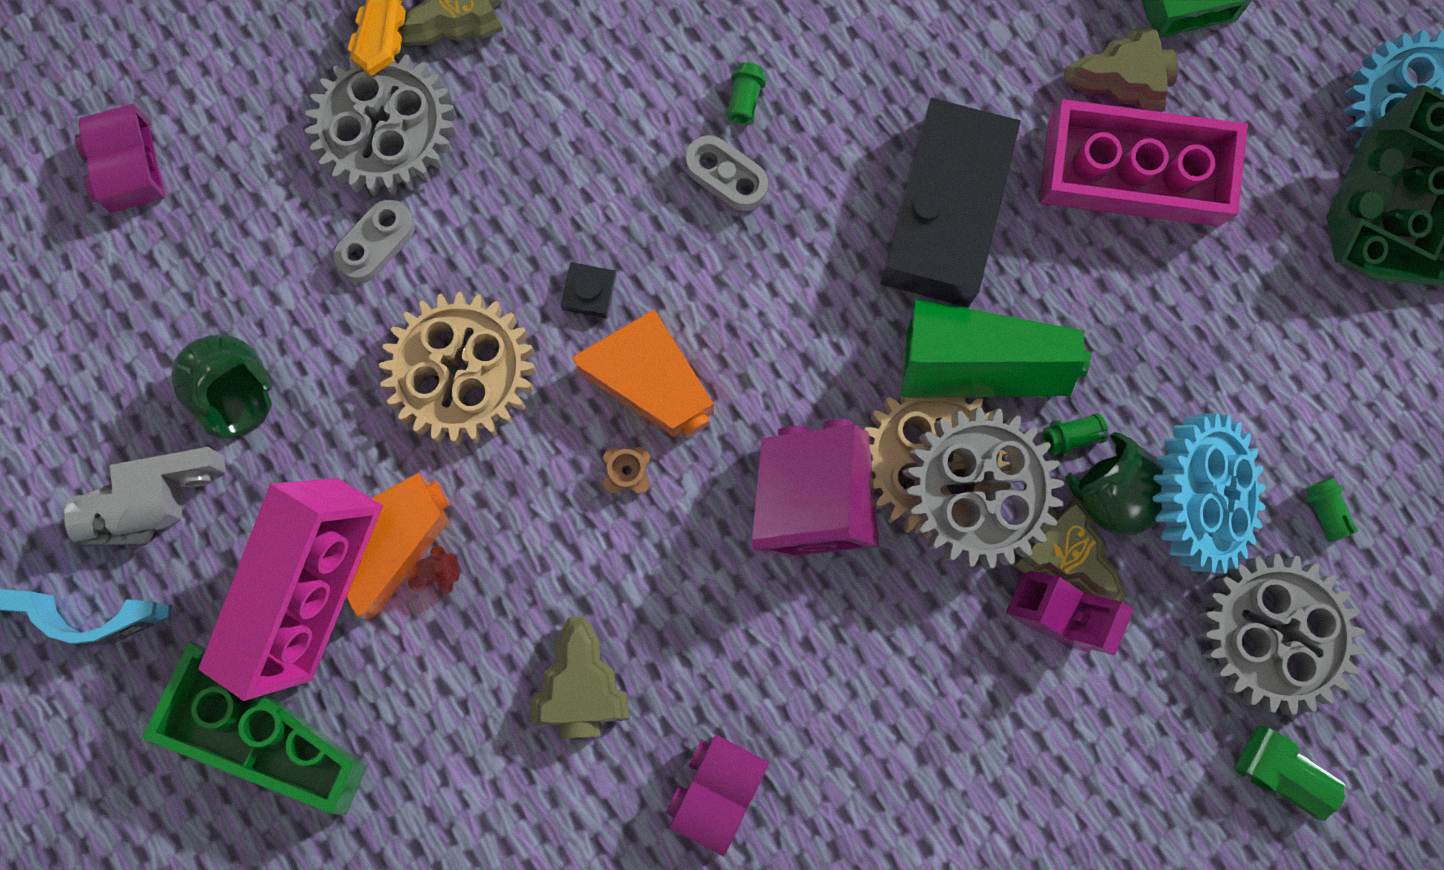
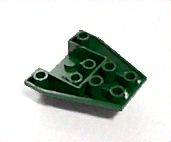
[1326,85,1444,286]

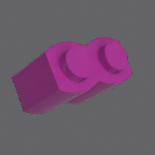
[75,104,165,213]
[665,734,770,857]

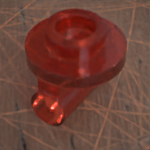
[407,546,459,595]

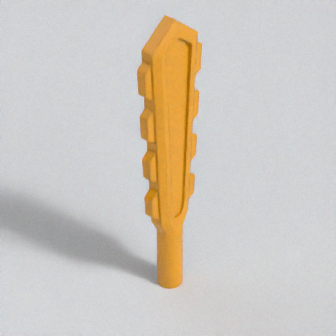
[348,0,406,76]

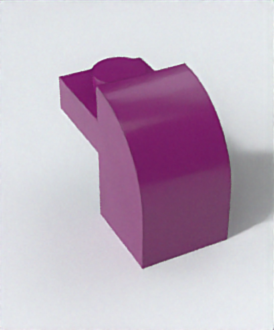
[1006,571,1134,656]

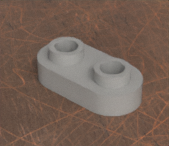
[686,135,768,211]
[334,200,415,282]

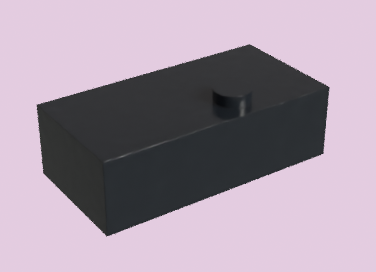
[880,98,1021,308]

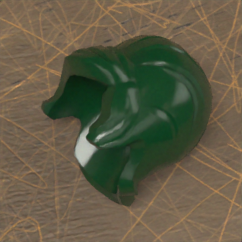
[172,335,272,440]
[1065,432,1164,535]

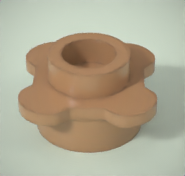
[603,447,651,494]

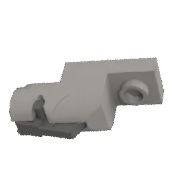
[64,447,226,546]

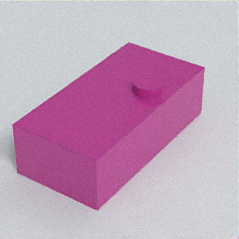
[1039,99,1248,227]
[198,478,383,701]

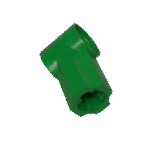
[1233,725,1346,821]

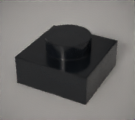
[561,262,617,319]

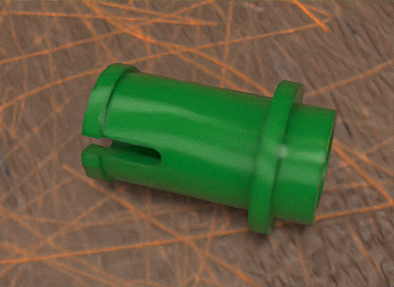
[725,62,767,125]
[1042,413,1108,457]
[1304,477,1359,542]

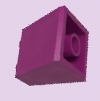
[752,419,880,557]

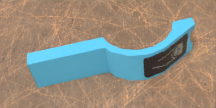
[0,589,172,646]

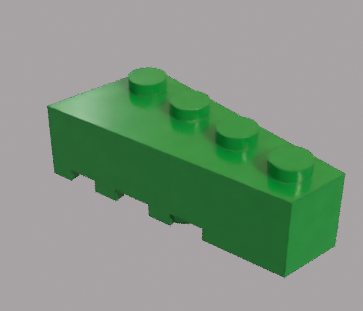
[141,641,368,815]

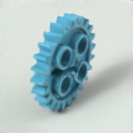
[1343,30,1444,149]
[1153,413,1266,573]

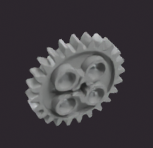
[305,54,457,197]
[901,407,1064,569]
[1198,554,1365,715]

